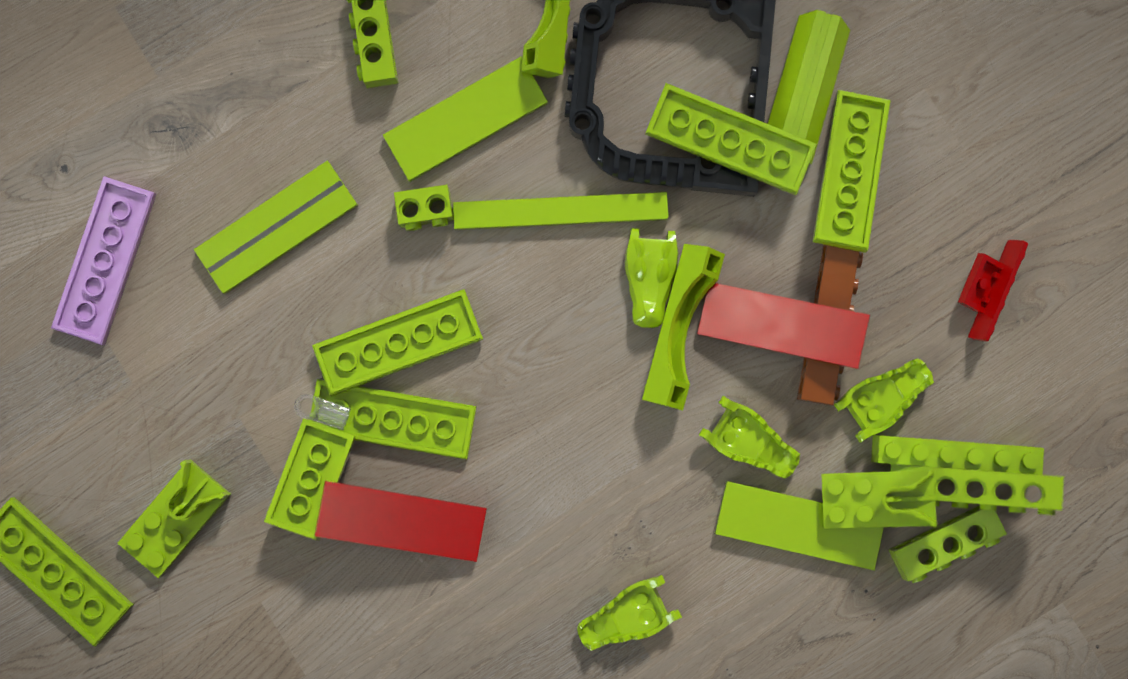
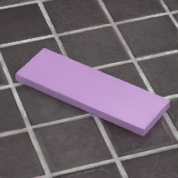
[51,176,156,345]

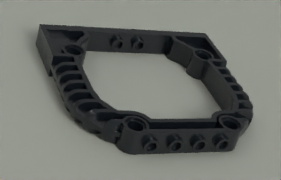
[564,0,776,197]

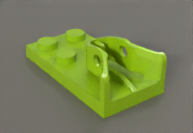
[264,418,356,541]
[117,459,231,578]
[821,470,937,529]

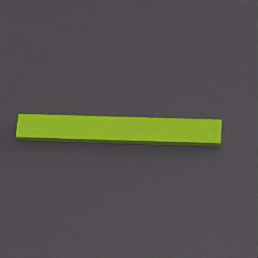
[453,192,668,230]

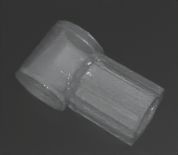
[294,394,351,431]

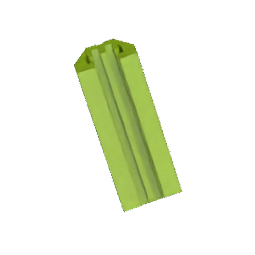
[767,10,850,164]

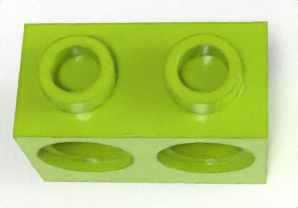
[394,185,454,231]

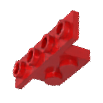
[958,240,1028,342]

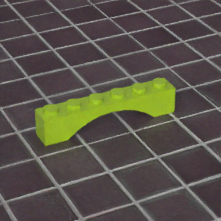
[521,0,570,78]
[642,244,725,411]
[871,435,1044,475]

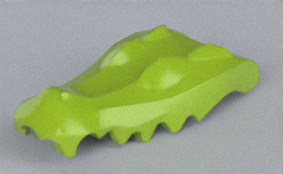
[625,228,678,328]
[834,358,934,443]
[699,396,800,478]
[577,575,682,651]

